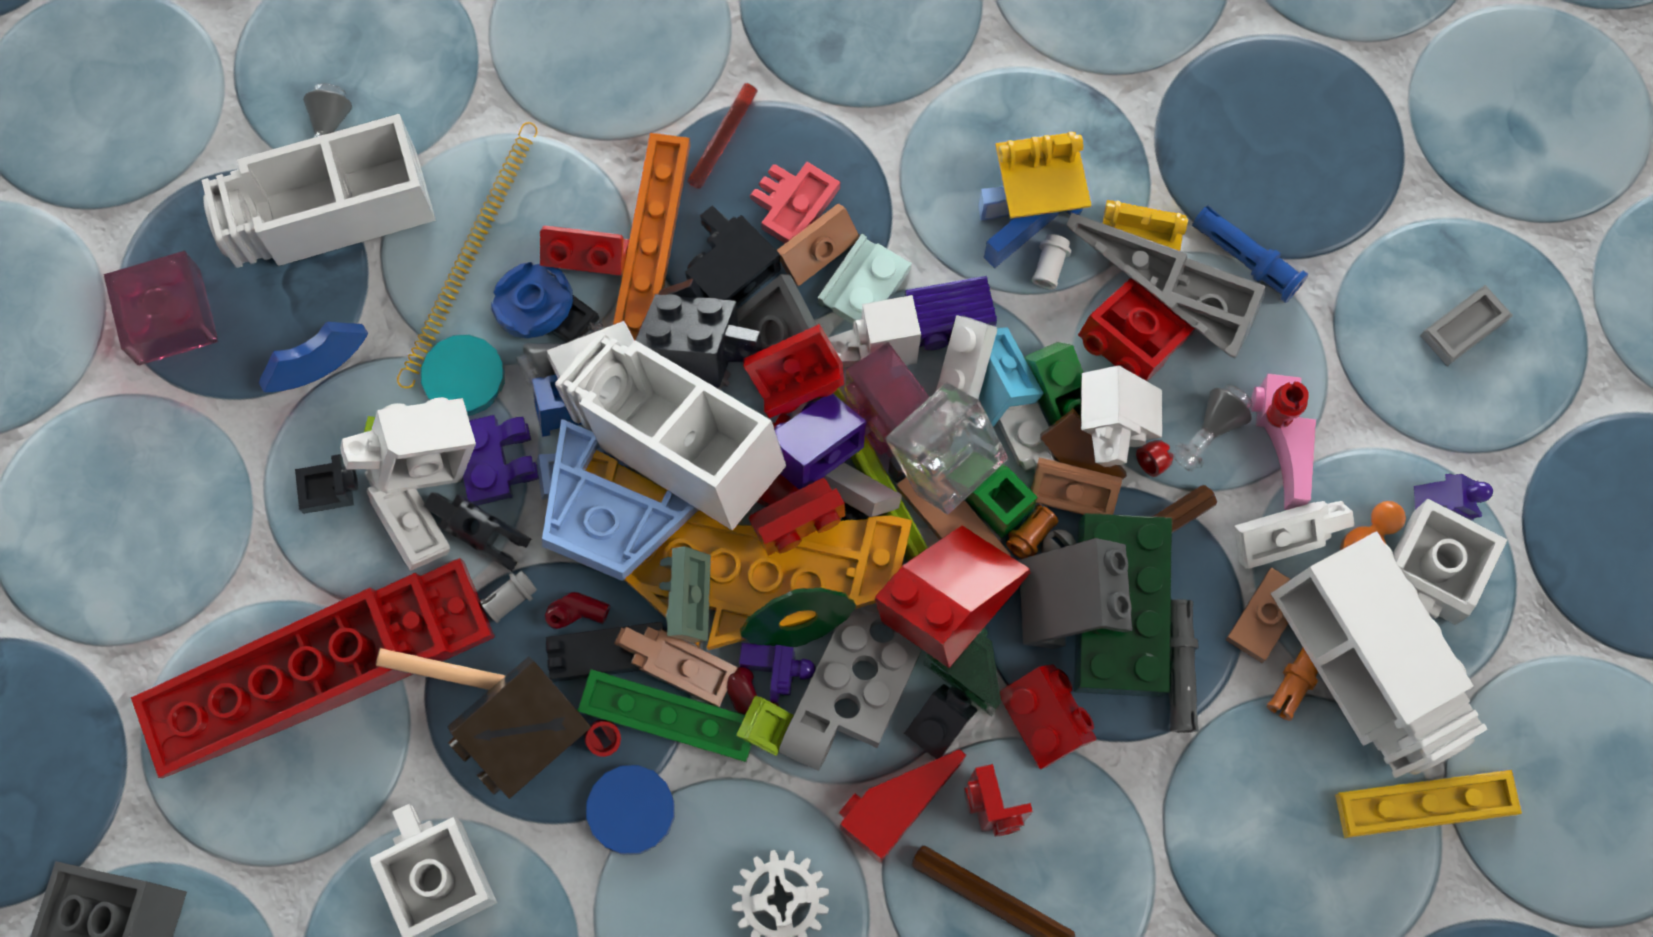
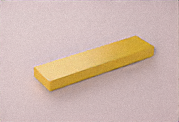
[1335,770,1522,839]

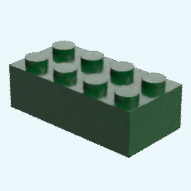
[1074,513,1172,697]

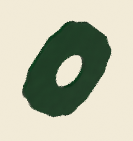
[740,587,856,647]

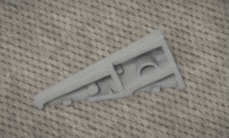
[1067,213,1266,359]

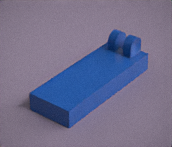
[984,208,1083,269]

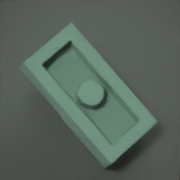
[659,546,711,643]

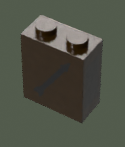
[447,656,591,799]

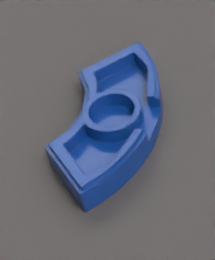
[259,322,368,392]

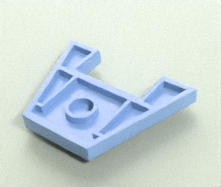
[542,419,698,581]

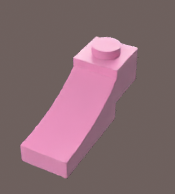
[1251,374,1316,510]

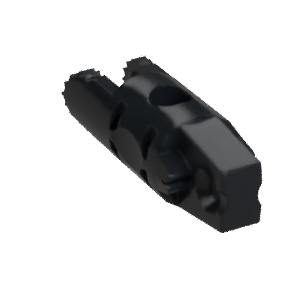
[423,492,532,572]

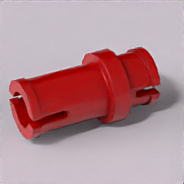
[1266,381,1309,428]

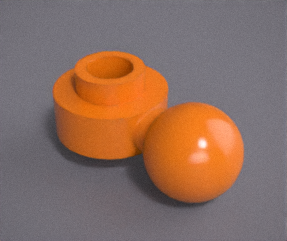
[1340,501,1406,550]

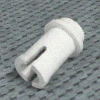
[1031,234,1071,289]

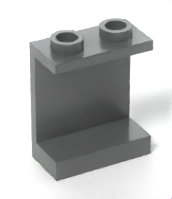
[1018,538,1132,649]

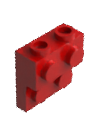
[1078,278,1195,382]

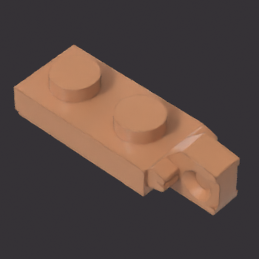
[614,627,738,707]

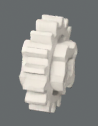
[732,850,829,937]

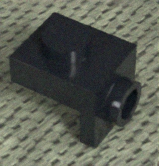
[295,454,358,514]
[904,684,978,759]

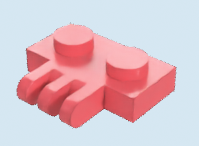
[750,162,840,244]

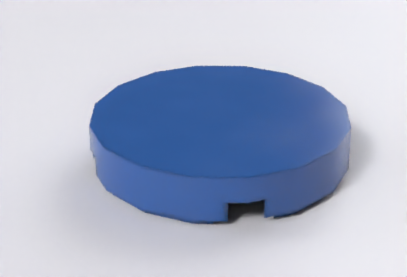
[491,262,573,339]
[586,765,675,855]

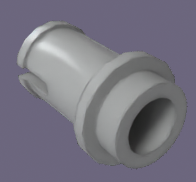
[480,570,537,623]

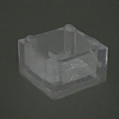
[885,382,1009,515]

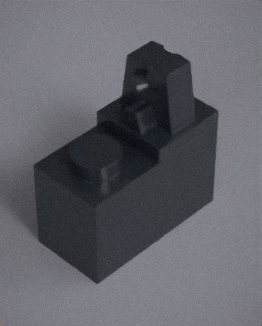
[685,205,781,307]

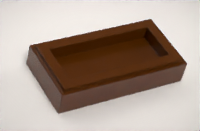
[1040,409,1127,480]

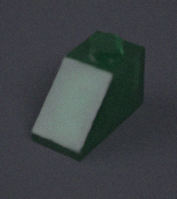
[923,628,1001,717]

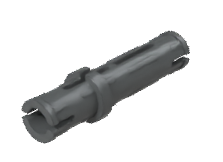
[1169,599,1199,733]

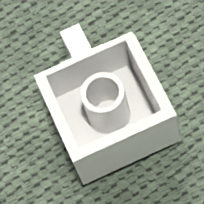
[340,398,476,494]
[1393,499,1507,625]
[370,804,497,937]

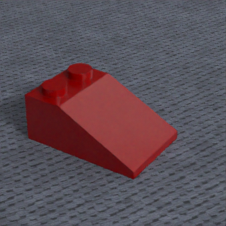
[874,525,1031,668]

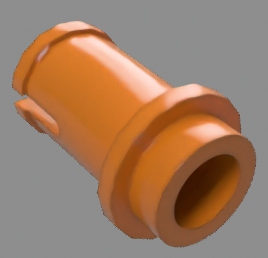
[1006,505,1059,559]

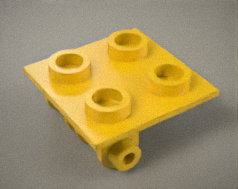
[995,131,1092,219]

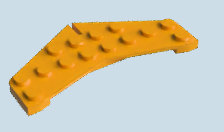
[585,450,912,650]

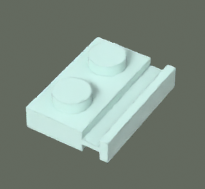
[818,234,912,324]

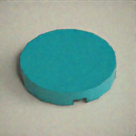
[421,334,505,416]

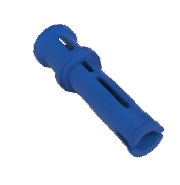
[1192,205,1309,303]

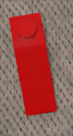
[839,749,966,863]

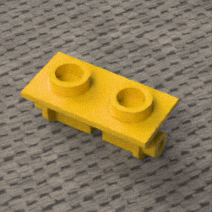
[1102,200,1188,251]

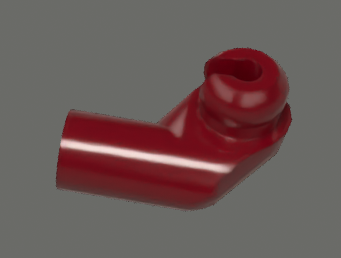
[545,592,611,629]
[727,667,779,715]

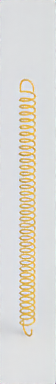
[397,122,538,389]

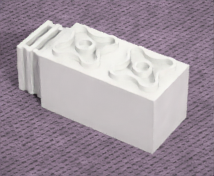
[202,114,436,268]
[555,332,786,531]
[1271,531,1487,778]

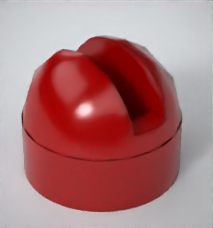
[1136,440,1174,477]
[585,720,621,757]

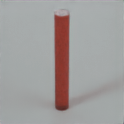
[687,83,758,189]

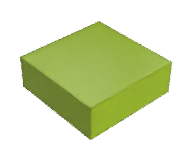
[736,696,794,756]

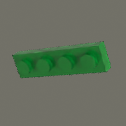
[578,669,752,762]

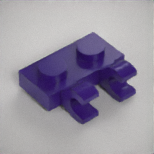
[463,415,539,506]

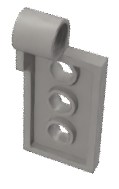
[779,603,922,771]

